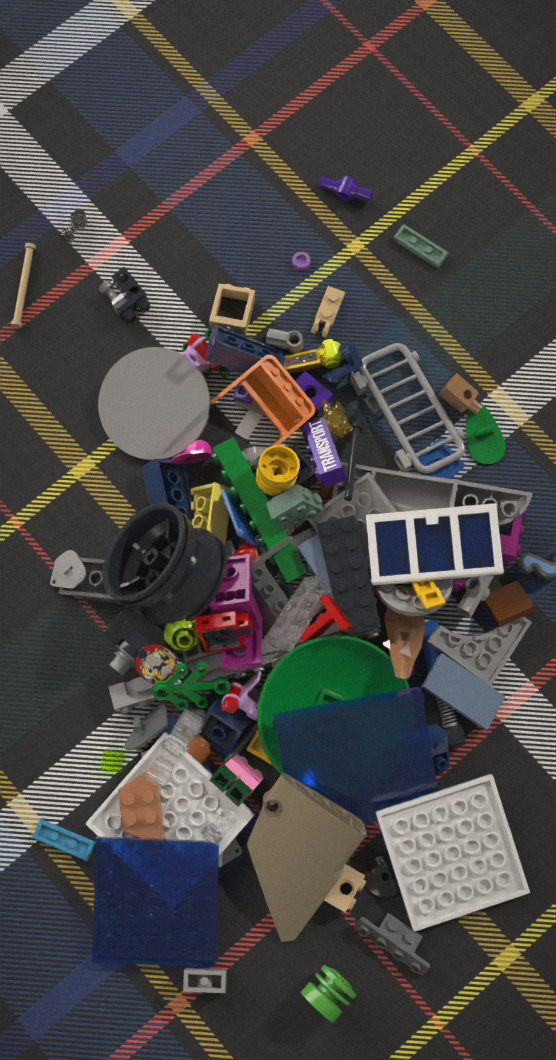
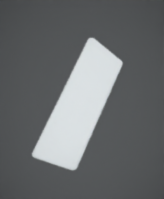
[235,410,263,439]

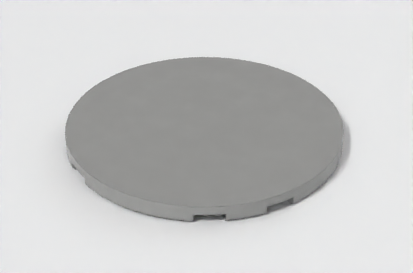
[98,347,211,460]

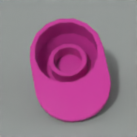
[172,440,212,464]

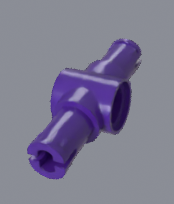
[319,176,373,201]

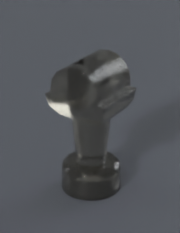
[59,209,88,244]

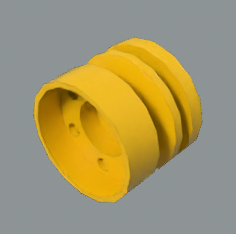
[256,445,300,496]

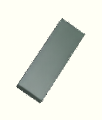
[393,224,449,269]

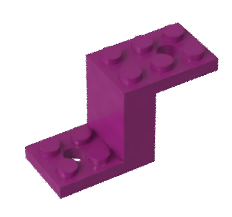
[210,554,262,672]

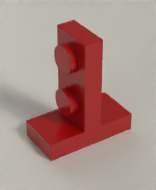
[297,594,354,643]

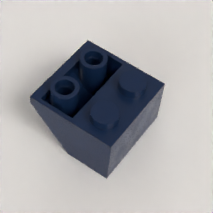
[401,723,450,780]

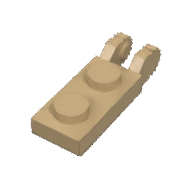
[311,286,345,337]

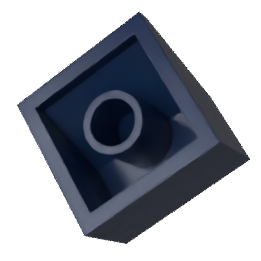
[195,697,252,757]

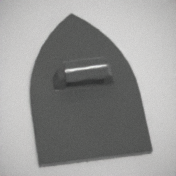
[123,700,168,750]

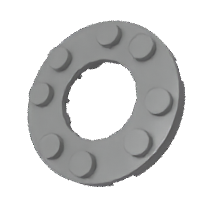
[375,545,454,616]

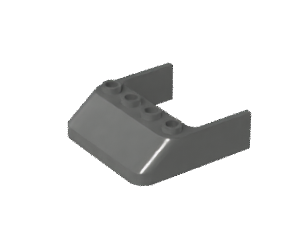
[232,536,325,639]

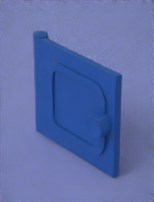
[221,489,260,548]

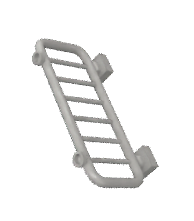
[350,343,465,474]

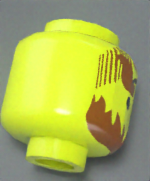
[317,339,342,368]

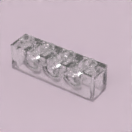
[265,576,331,651]

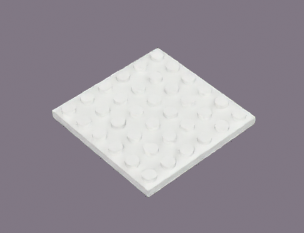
[86,732,255,908]
[376,774,530,932]

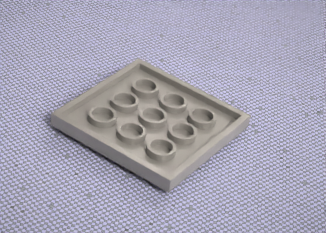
[308,473,408,569]

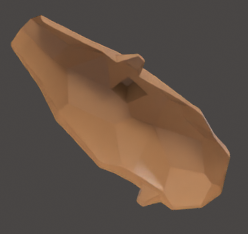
[383,587,426,678]

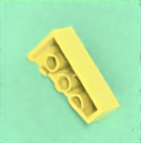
[191,482,232,546]

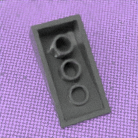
[59,558,122,604]

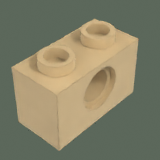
[324,864,366,912]

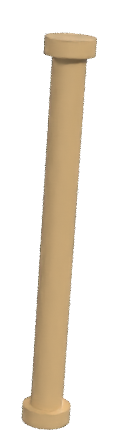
[11,243,36,328]

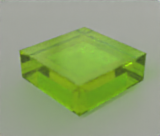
[101,750,124,773]

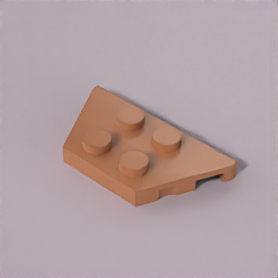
[118,765,166,846]

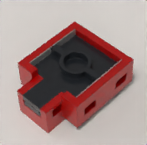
[196,611,253,653]

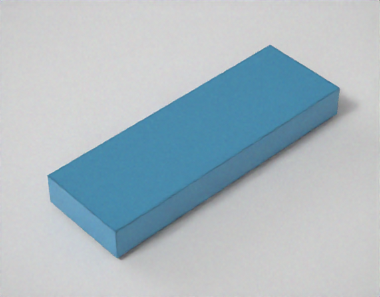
[32,819,96,861]

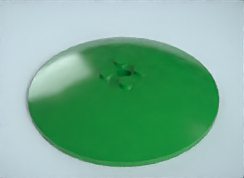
[257,635,414,798]

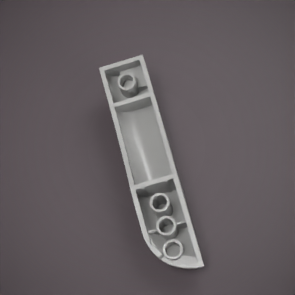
[332,462,532,525]

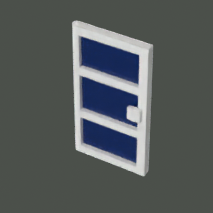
[366,503,504,586]

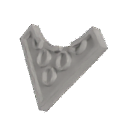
[427,616,532,686]

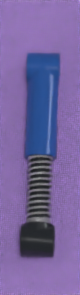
[418,620,466,748]

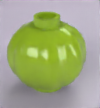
[164,618,200,651]

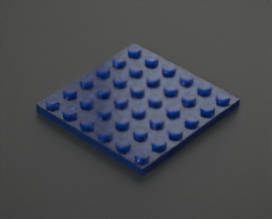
[92,836,220,967]

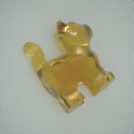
[321,400,353,437]

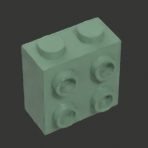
[266,484,323,528]

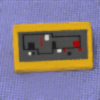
[283,349,321,374]

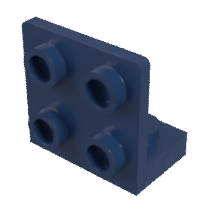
[321,342,364,383]

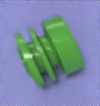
[301,964,357,1023]

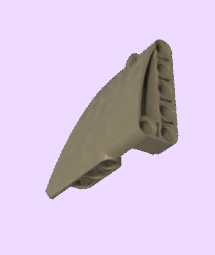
[247,773,367,942]

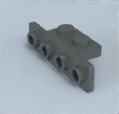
[354,913,431,976]

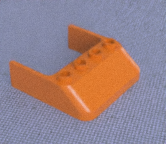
[210,355,315,460]

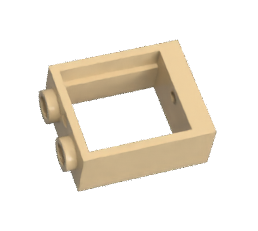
[209,284,255,336]

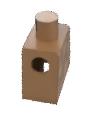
[437,373,483,414]

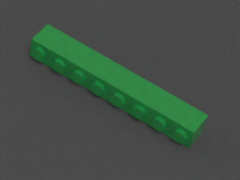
[212,437,308,584]

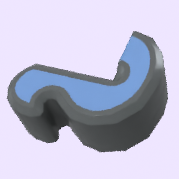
[518,552,556,580]

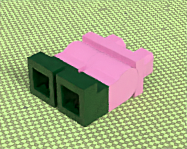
[209,754,264,807]

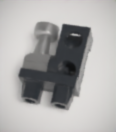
[98,267,151,323]

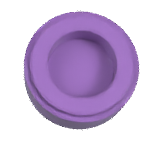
[292,252,310,271]

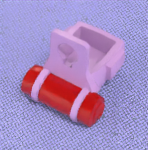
[180,333,221,374]
[221,671,261,720]

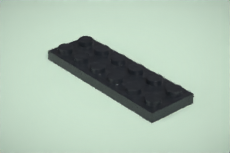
[316,516,381,636]

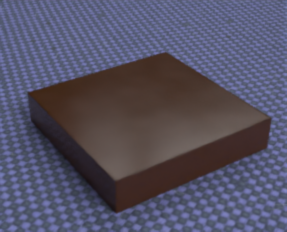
[483,581,536,626]

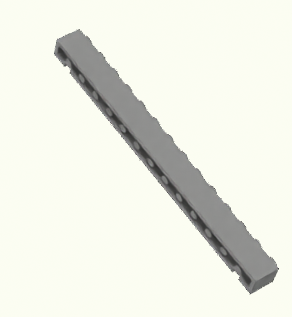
[109,623,381,714]

